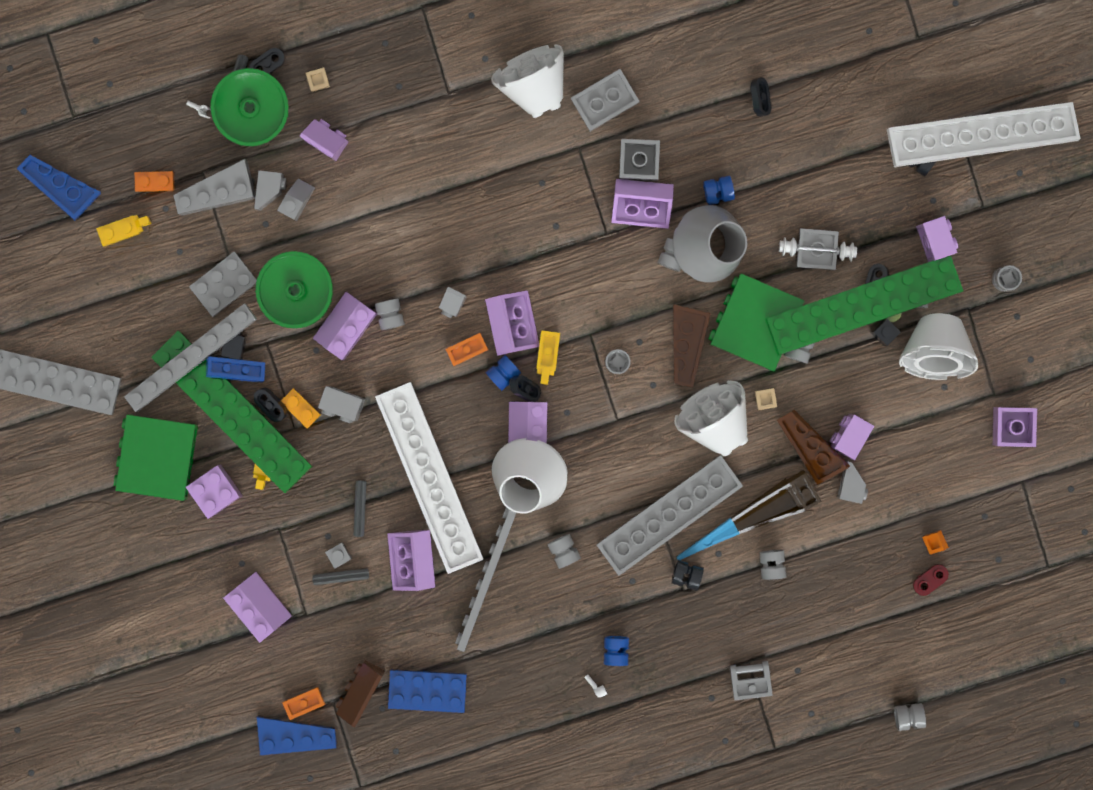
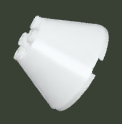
[491,44,564,118]
[674,381,748,456]

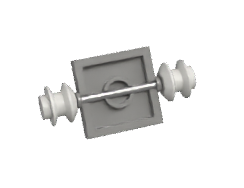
[779,228,857,270]

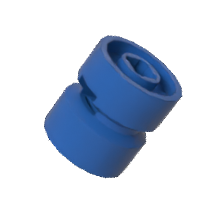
[703,176,735,205]
[485,355,521,391]
[604,636,629,666]

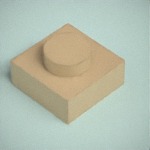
[306,68,330,92]
[754,388,777,410]

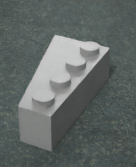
[174,159,256,216]

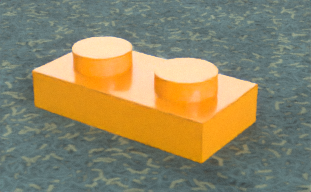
[281,388,321,429]

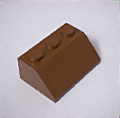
[336,660,385,728]

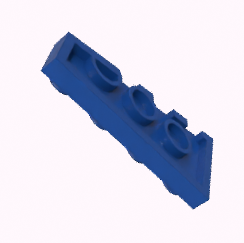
[17,155,101,221]
[257,716,337,755]

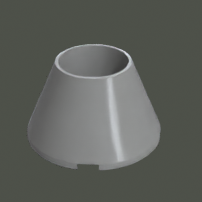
[673,205,747,282]

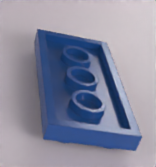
[388,669,467,713]

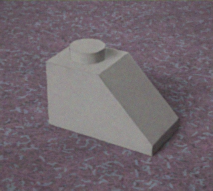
[254,171,286,211]
[277,179,315,221]
[439,287,467,318]
[837,461,868,504]

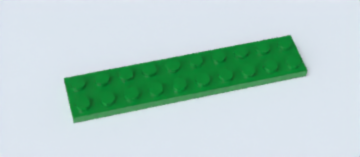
[766,255,963,355]
[151,331,313,493]

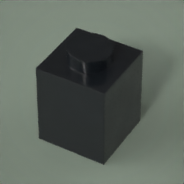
[871,319,901,346]
[221,332,247,360]

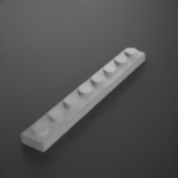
[124,304,257,412]
[455,507,516,652]

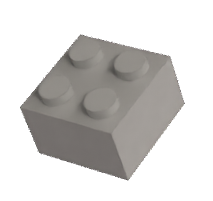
[619,139,660,181]
[318,386,366,423]

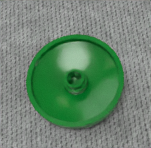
[210,68,288,146]
[256,251,333,329]

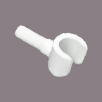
[186,101,211,119]
[584,675,607,697]

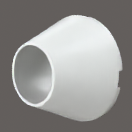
[899,313,978,380]
[492,438,568,513]

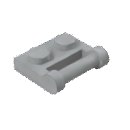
[730,661,773,700]

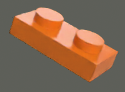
[134,171,175,192]
[446,333,488,366]
[282,687,326,720]

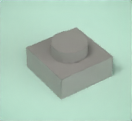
[325,542,352,568]

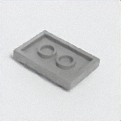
[571,69,640,132]
[189,252,257,317]

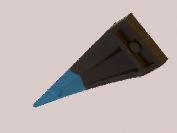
[676,470,822,560]

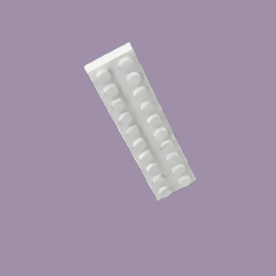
[887,102,1081,167]
[375,382,484,574]

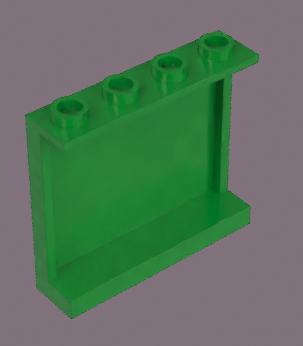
[708,274,805,372]
[114,414,198,501]

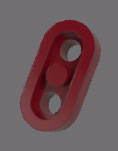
[913,564,949,596]

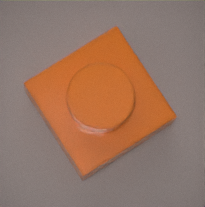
[922,530,949,554]

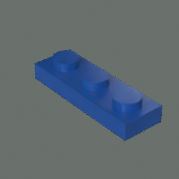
[206,356,265,383]

